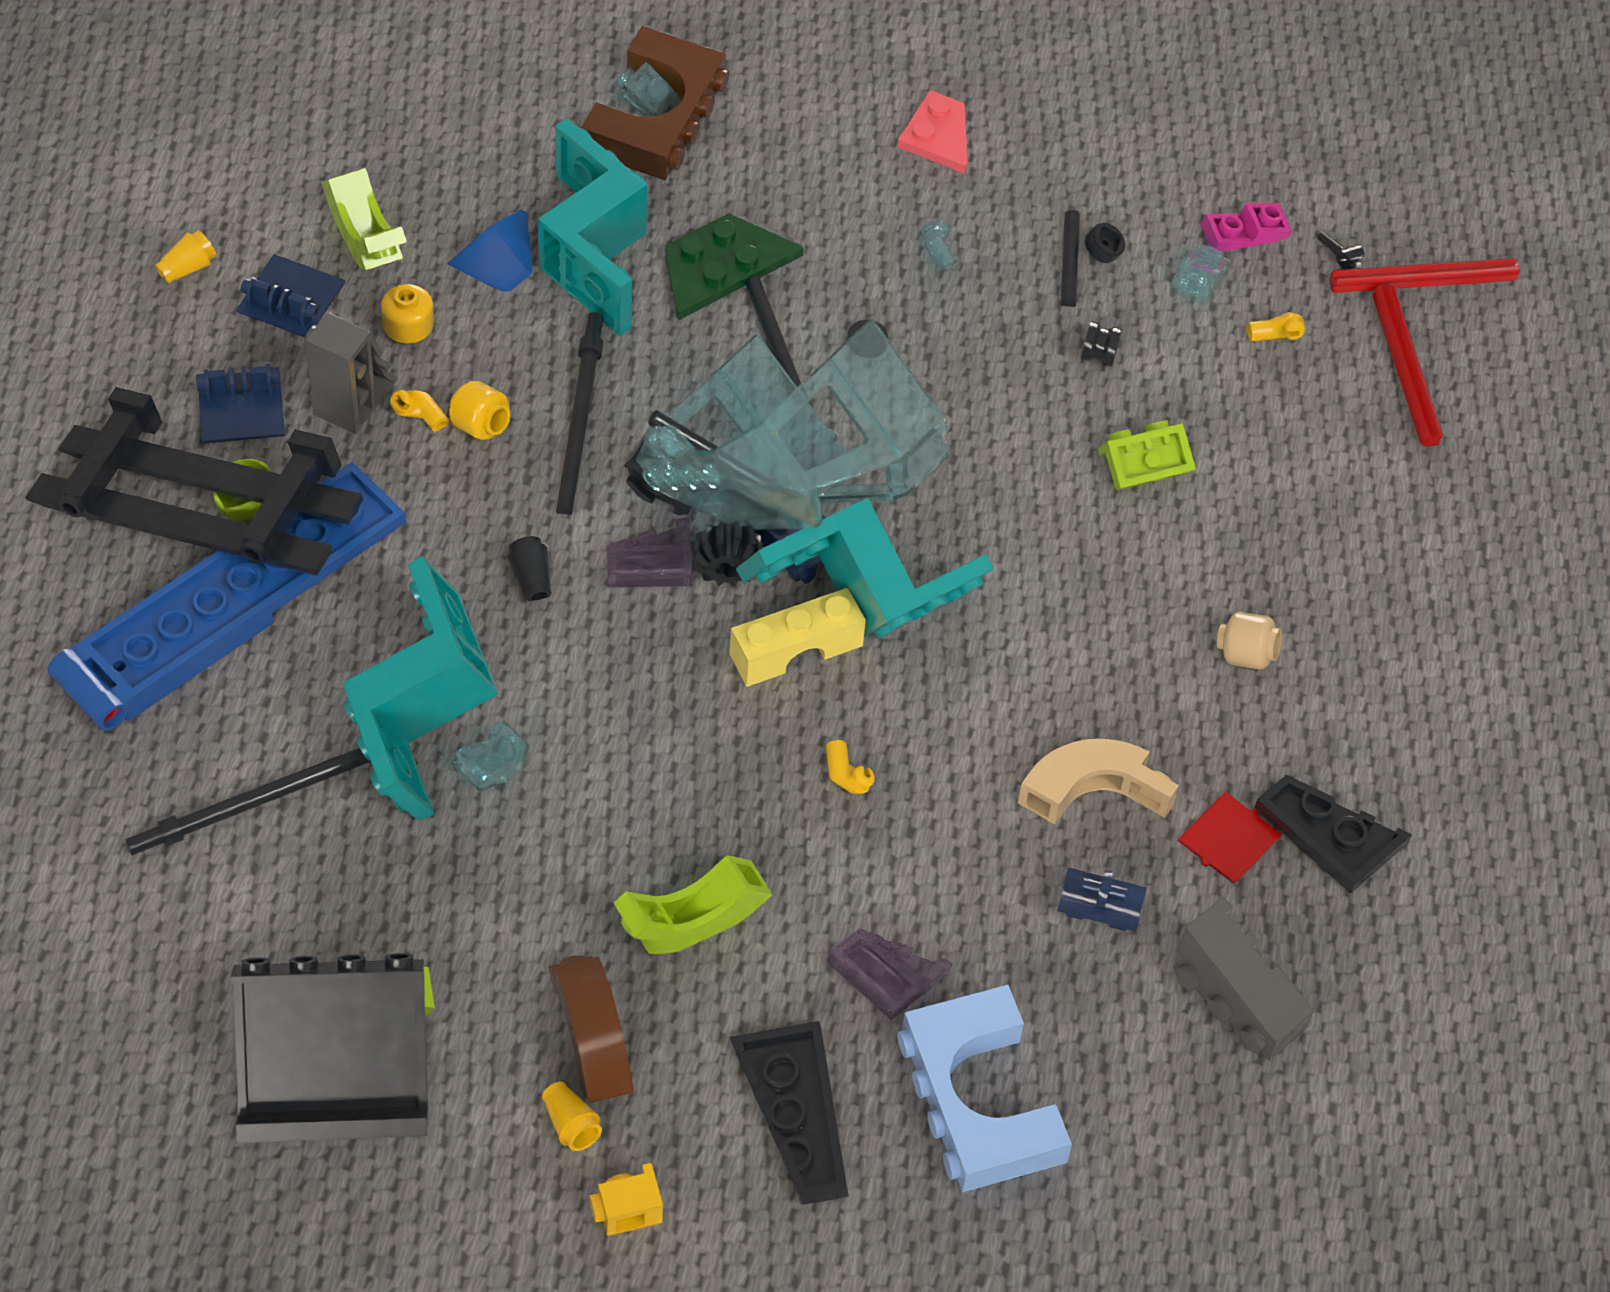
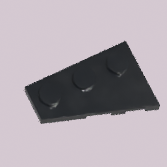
[1254,774,1412,893]

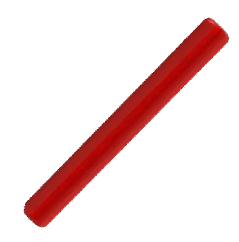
[1330,258,1520,293]
[1373,284,1443,446]

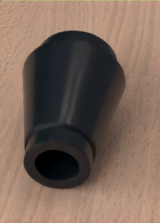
[507,536,552,601]

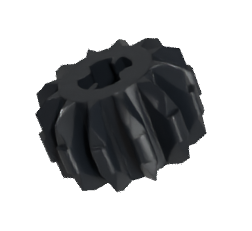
[693,520,763,586]

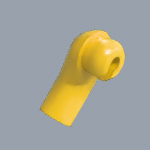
[1246,312,1305,342]
[390,390,449,432]
[826,740,875,795]

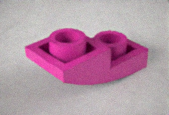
[1201,203,1292,253]

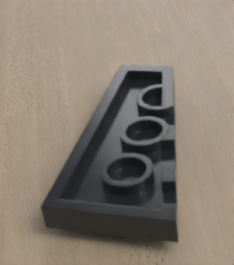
[730,1021,849,1205]

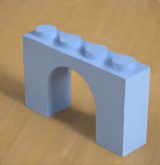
[897,985,1072,1193]

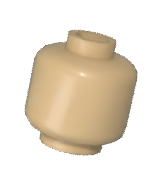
[1217,612,1282,670]

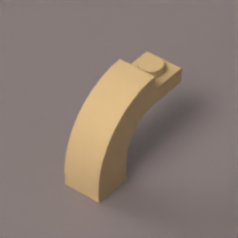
[1018,739,1179,824]

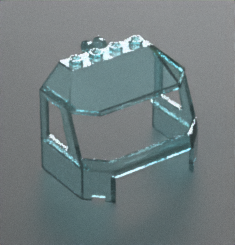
[636,319,950,529]

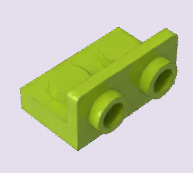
[1097,420,1196,491]

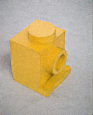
[589,1163,663,1236]

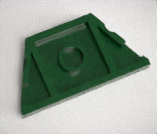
[665,213,804,320]

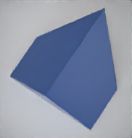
[447,209,532,291]

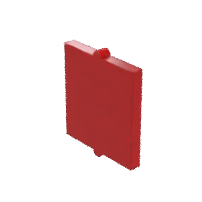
[1178,792,1282,885]

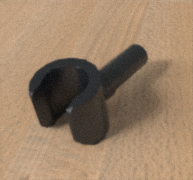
[1317,231,1365,269]

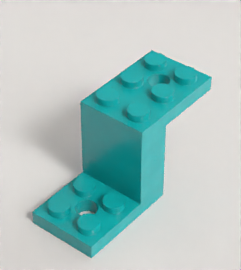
[538,118,648,336]
[736,498,994,639]
[343,556,499,820]

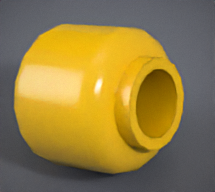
[381,284,434,344]
[449,381,511,440]

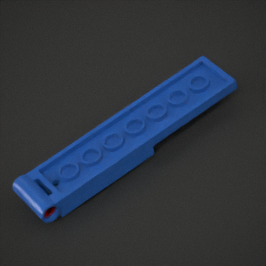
[47,462,406,731]

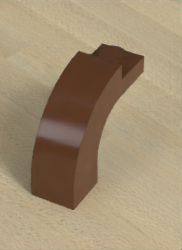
[548,955,634,1103]

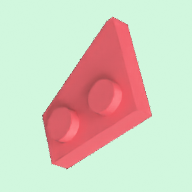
[898,90,967,174]

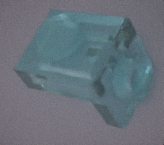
[610,62,678,117]
[1171,245,1231,305]
[451,720,529,792]

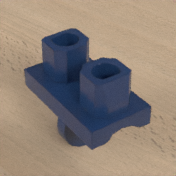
[1057,867,1147,931]

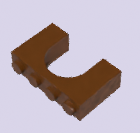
[581,26,729,181]

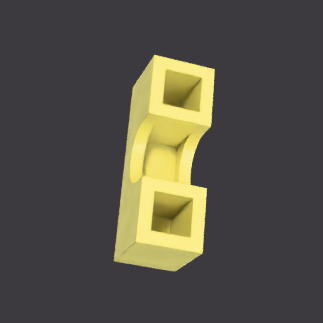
[729,588,866,687]

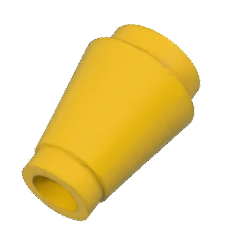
[154,230,217,284]
[542,1082,602,1151]

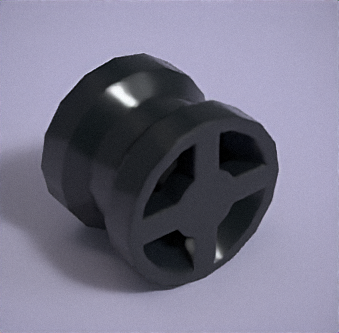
[1081,321,1122,367]

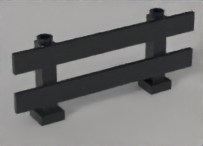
[25,387,363,576]

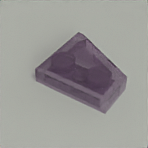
[607,518,693,588]
[826,928,953,1020]

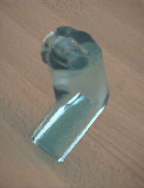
[921,220,957,271]

